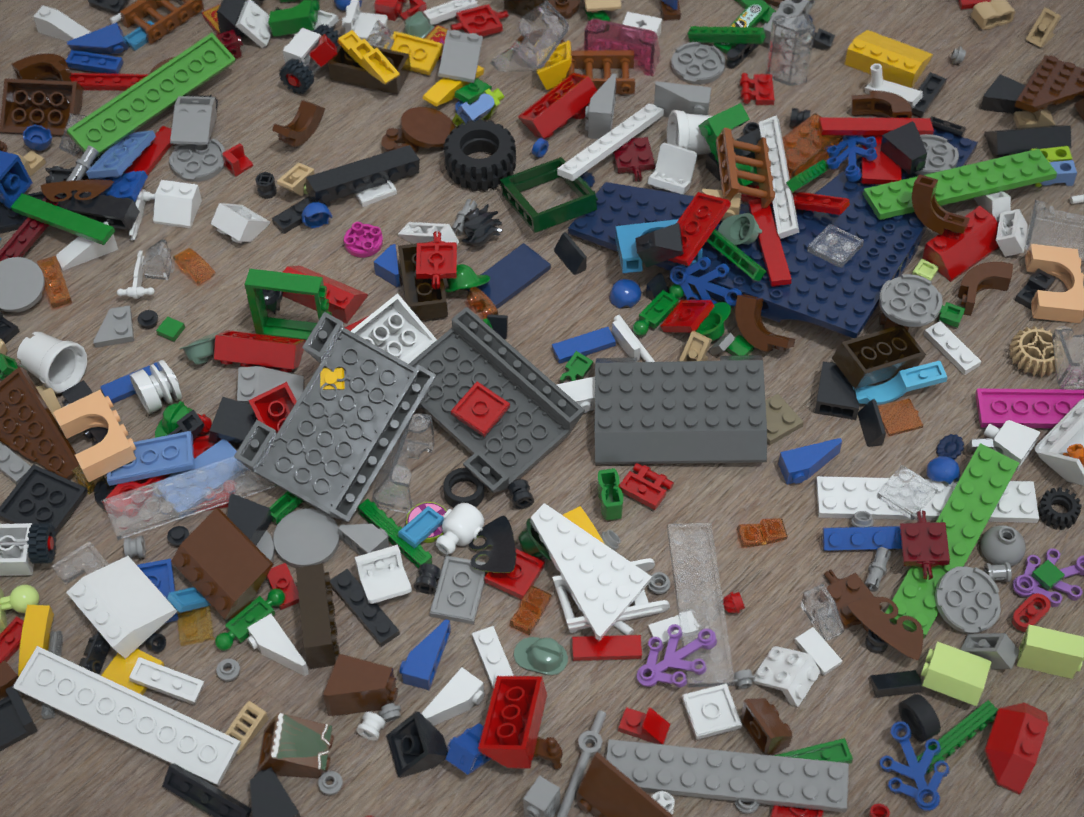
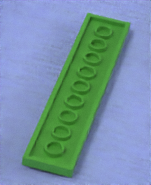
[67,33,236,159]
[863,149,1057,220]
[885,443,1019,639]

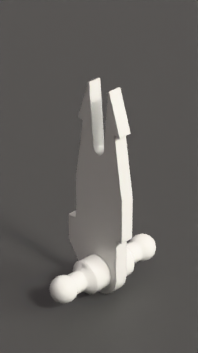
[129,189,155,240]
[117,250,155,299]

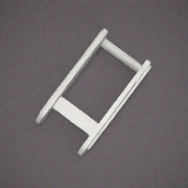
[553,558,670,633]

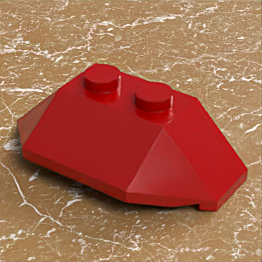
[984,702,1049,795]

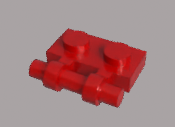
[740,73,774,105]
[619,463,674,510]

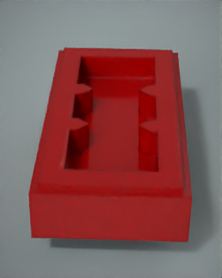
[267,563,299,610]

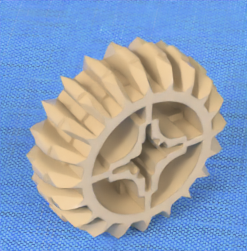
[1009,326,1067,378]

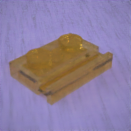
[177,605,214,646]

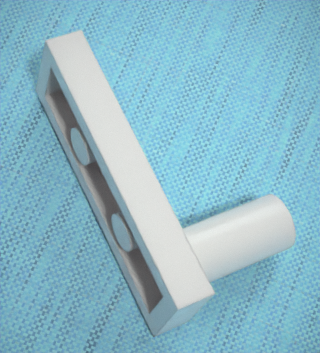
[865,64,923,108]

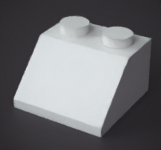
[153,180,202,229]
[211,203,270,243]

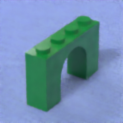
[268,0,320,37]
[698,103,757,187]

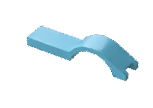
[852,361,947,405]

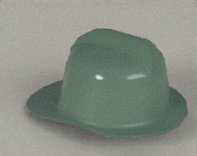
[403,11,434,39]
[718,213,762,245]
[179,333,219,365]
[514,637,568,675]

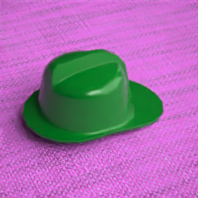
[445,264,490,292]
[695,302,731,344]
[155,401,192,438]

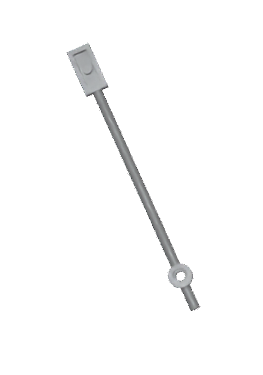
[557,710,607,817]

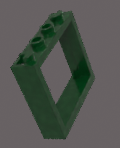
[500,157,598,233]

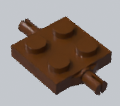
[818,569,882,634]

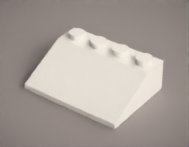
[351,293,437,364]
[66,556,177,659]

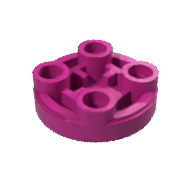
[344,222,383,258]

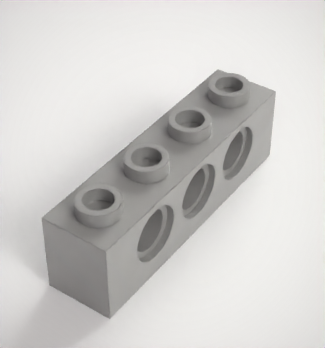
[763,0,815,49]

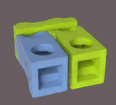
[452,88,504,127]
[1031,146,1077,187]

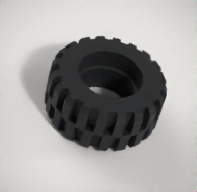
[444,120,516,191]

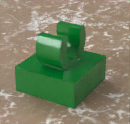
[0,353,18,380]

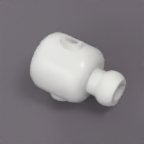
[436,503,485,555]

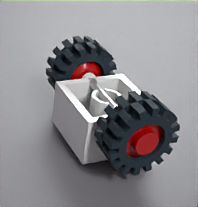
[279,24,341,94]
[0,523,56,576]

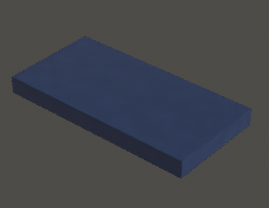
[467,243,551,312]

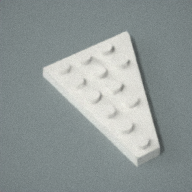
[530,503,652,641]

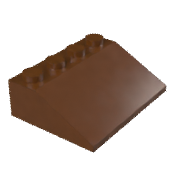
[0,78,83,136]
[171,508,273,619]
[577,752,673,817]

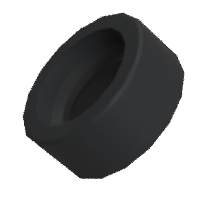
[444,468,485,508]
[898,694,941,742]

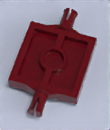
[612,137,655,182]
[900,510,950,580]

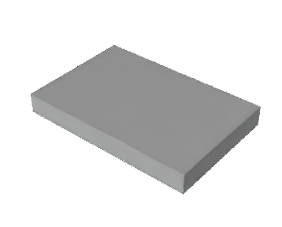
[430,556,488,625]

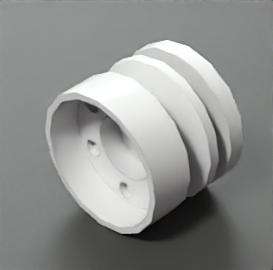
[130,360,182,414]

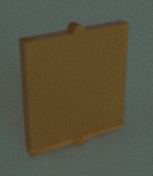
[878,398,923,436]

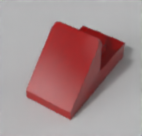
[618,707,670,745]

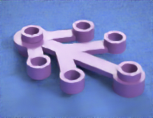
[1013,548,1084,607]
[637,624,717,688]

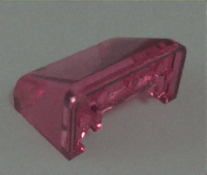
[584,19,661,76]

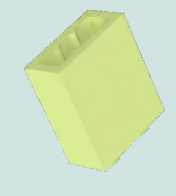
[1017,625,1084,679]
[921,641,992,706]

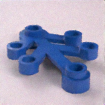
[827,135,877,182]
[670,257,742,306]
[880,722,950,811]

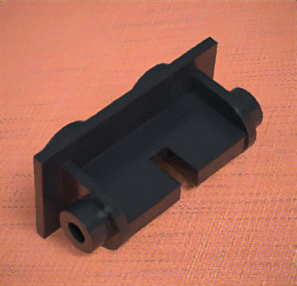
[45,166,88,183]
[79,631,111,675]

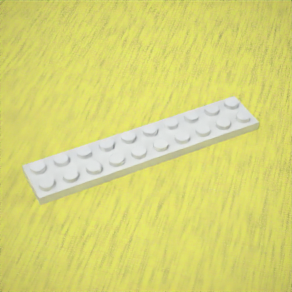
[816,476,1039,523]
[13,646,241,786]

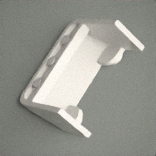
[1035,399,1084,486]

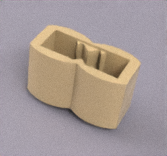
[971,0,1015,30]

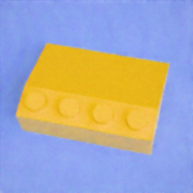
[845,30,933,88]

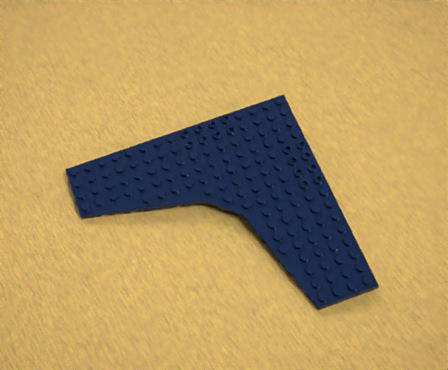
[568,128,978,338]

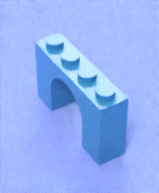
[615,219,702,273]

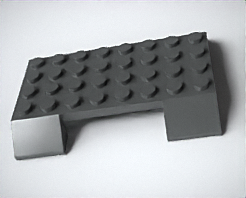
[409,306,585,493]
[234,312,436,523]
[595,355,767,465]

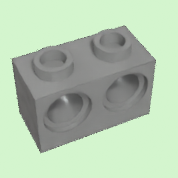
[523,775,560,817]

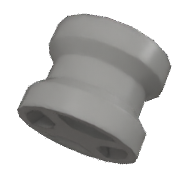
[124,536,146,559]

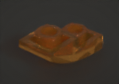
[173,248,215,285]
[467,287,498,319]
[736,518,788,548]
[510,586,552,635]

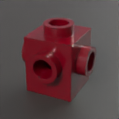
[216,30,243,59]

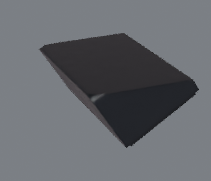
[930,116,966,137]
[554,232,587,275]
[858,399,886,447]
[870,670,923,698]

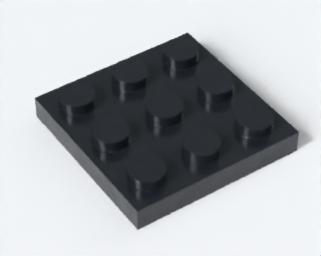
[0,464,88,536]

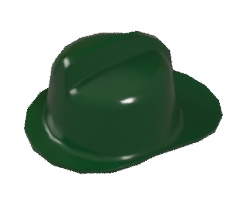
[518,518,552,561]

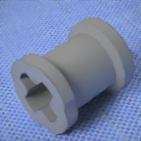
[984,562,1012,582]

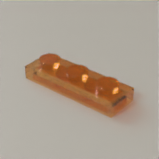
[37,256,72,308]

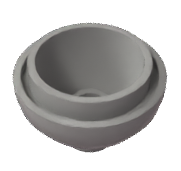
[980,525,1026,566]

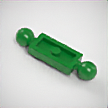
[633,284,684,336]
[215,588,285,651]

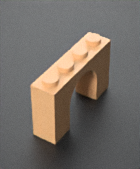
[1025,244,1084,323]
[53,390,136,482]

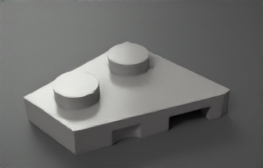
[94,305,134,348]

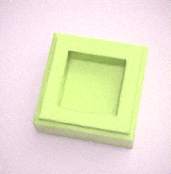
[912,259,939,281]

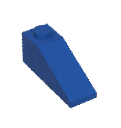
[67,23,128,55]
[778,438,842,485]
[399,619,451,690]

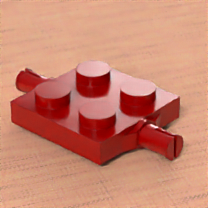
[450,4,508,36]
[416,231,457,289]

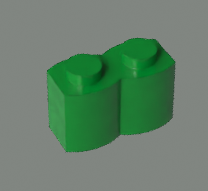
[597,468,623,521]

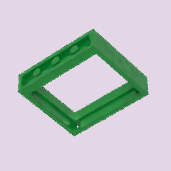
[244,269,331,340]

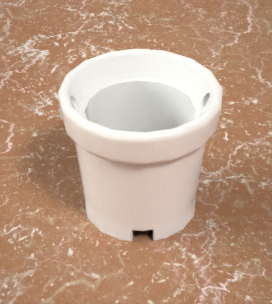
[667,110,712,155]
[17,332,87,393]

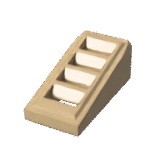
[225,701,269,756]

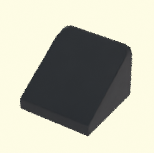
[646,273,669,301]
[487,314,508,340]

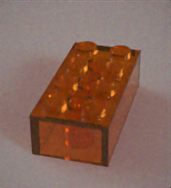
[782,113,843,179]

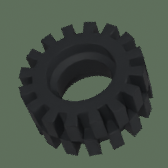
[1038,487,1082,530]

